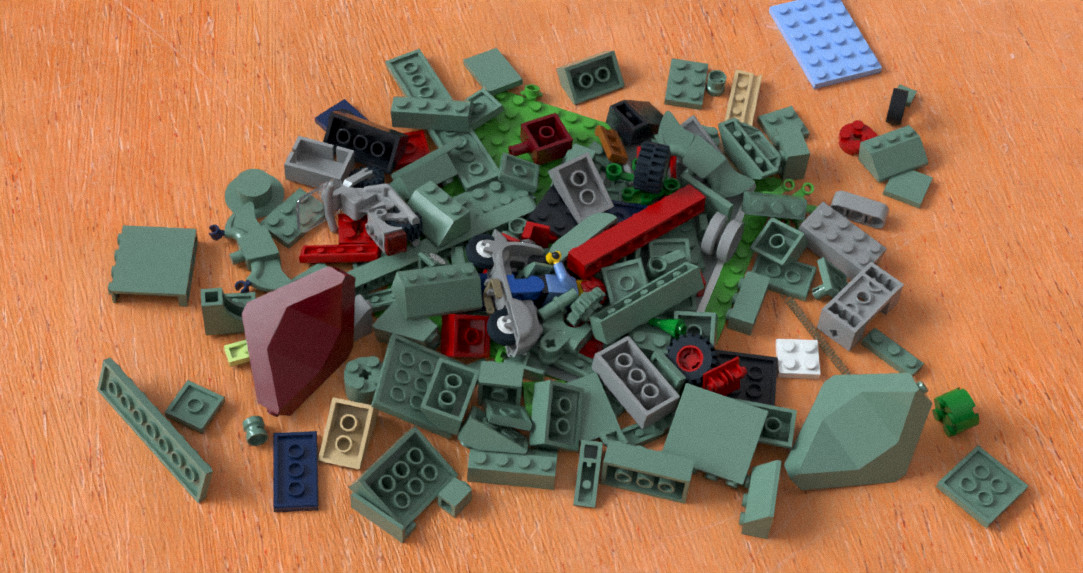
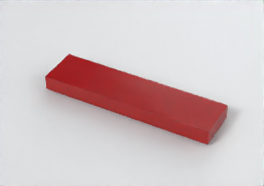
[299,244,382,263]

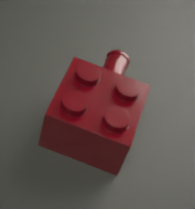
[508,113,573,165]

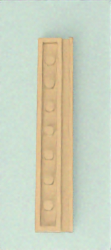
[719,70,762,174]

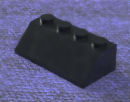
[323,111,409,174]

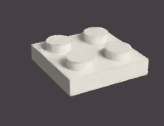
[775,339,820,379]

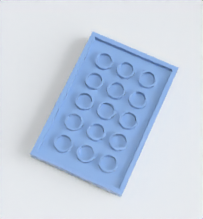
[769,0,882,89]

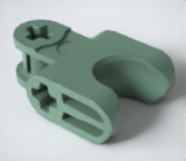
[538,308,593,365]

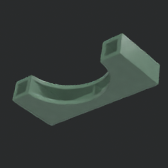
[201,288,246,335]

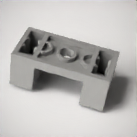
[817,262,904,351]

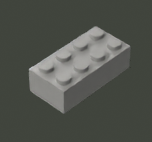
[798,202,887,280]
[592,336,680,430]

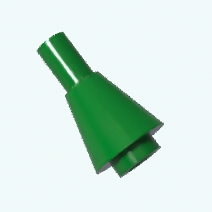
[649,317,687,339]

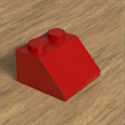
[441,314,490,358]

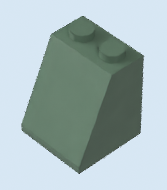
[372,300,441,351]

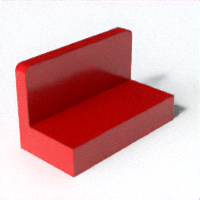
[521,221,550,248]

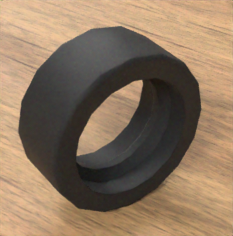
[886,88,909,125]

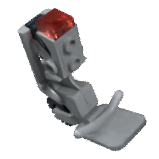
[296,166,423,256]

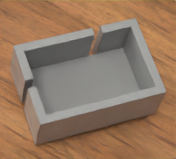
[284,136,355,189]

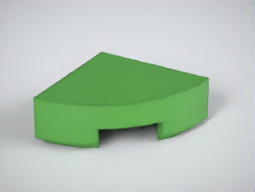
[495,349,507,363]

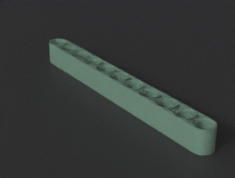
[347,196,537,297]

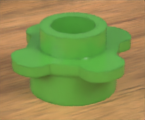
[520,84,543,100]

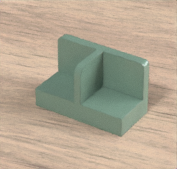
[503,351,549,382]

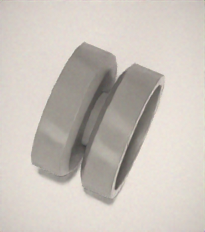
[700,212,745,263]

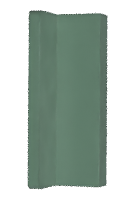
[350,492,417,543]

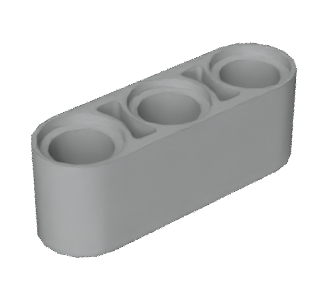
[830,191,889,229]

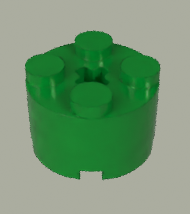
[932,387,979,437]

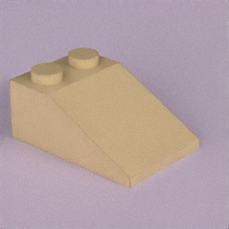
[318,397,379,470]

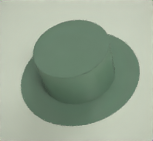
[225,169,284,218]

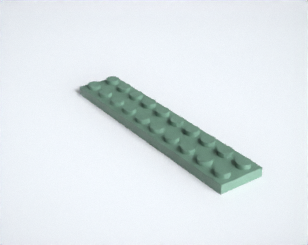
[385,49,499,192]

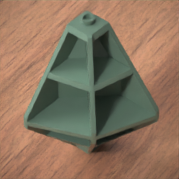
[784,373,932,490]

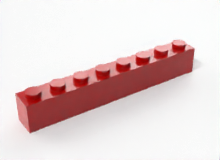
[567,184,706,280]

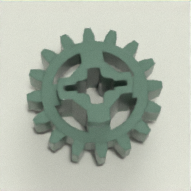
[567,287,606,327]

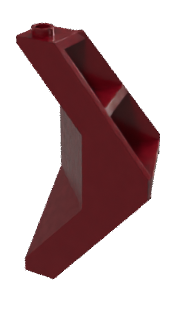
[242,266,356,417]

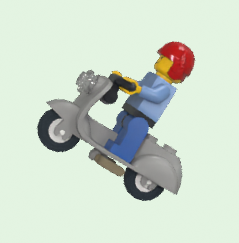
[466,229,607,357]

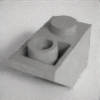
[354,294,373,342]

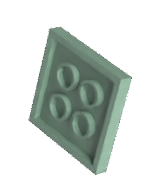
[936,445,1029,529]

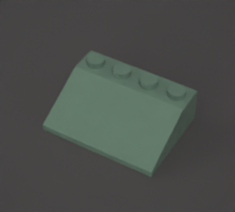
[349,426,458,528]

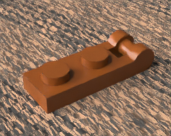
[595,125,629,164]

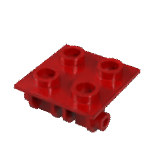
[703,357,747,396]

